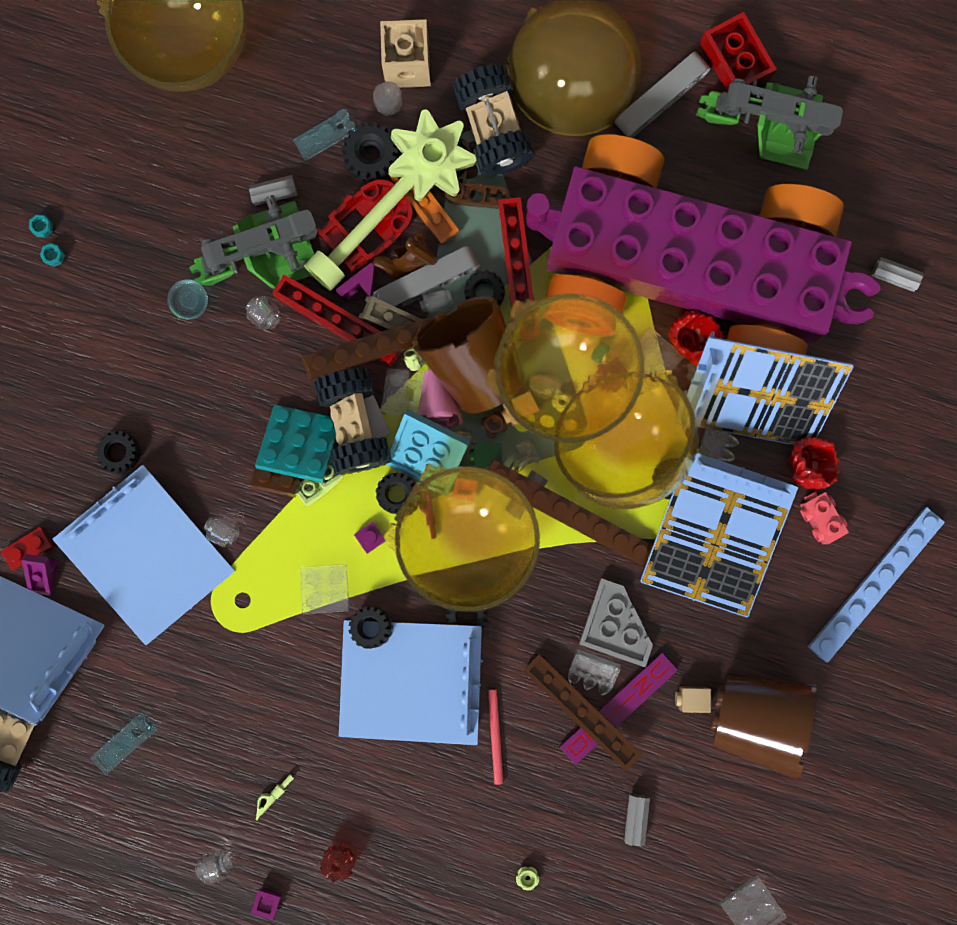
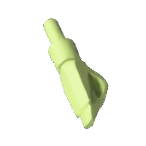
[256,774,294,820]

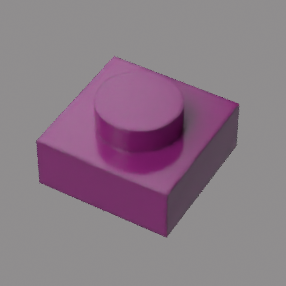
[354,522,386,554]
[251,888,282,920]

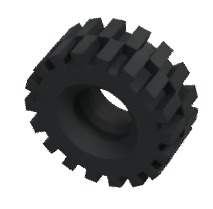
[342,122,400,183]

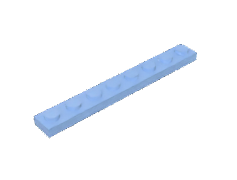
[808,507,945,663]

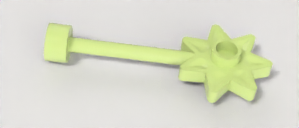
[304,109,476,291]

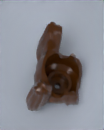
[373,233,437,279]

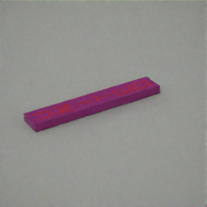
[559,652,678,765]

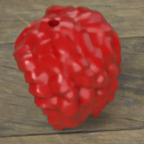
[668,310,725,366]
[788,436,840,490]

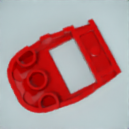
[317,180,412,273]

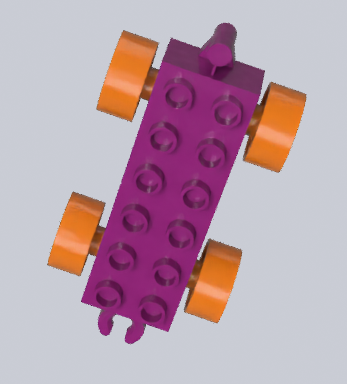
[526,135,880,355]

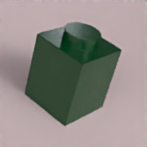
[469,443,502,468]

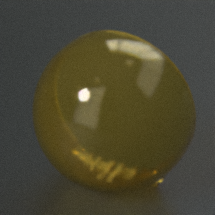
[96,0,247,92]
[504,0,642,136]
[484,293,645,443]
[554,370,698,509]
[383,463,540,612]

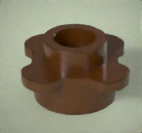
[481,411,507,438]

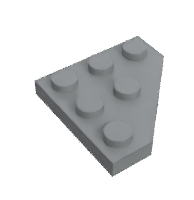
[579,578,653,668]

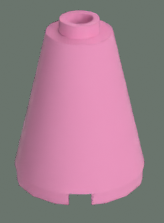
[418,368,463,430]

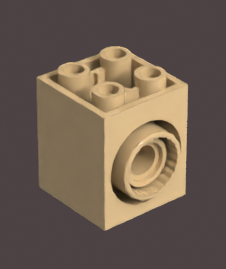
[380,20,431,88]

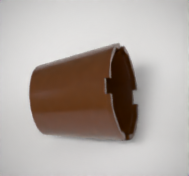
[412,296,524,413]
[711,676,817,780]

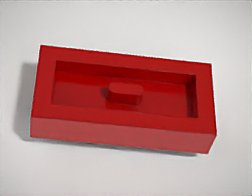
[1,527,55,571]

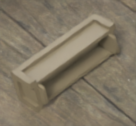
[358,296,421,330]

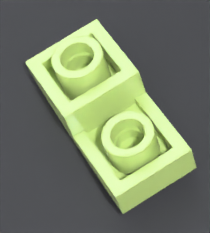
[297,459,343,507]

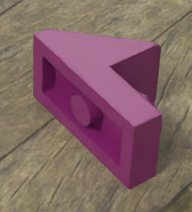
[336,262,376,302]
[22,554,58,596]

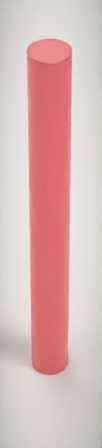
[488,689,504,785]

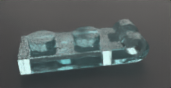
[293,109,356,161]
[91,713,157,775]

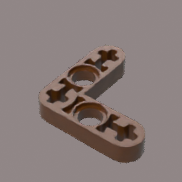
[445,138,509,209]

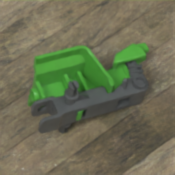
[696,76,843,170]
[189,195,317,289]

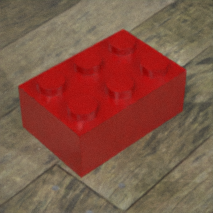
[700,12,777,92]

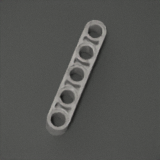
[614,51,711,138]
[372,246,481,309]

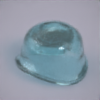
[167,279,208,320]

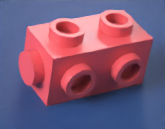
[799,491,849,544]

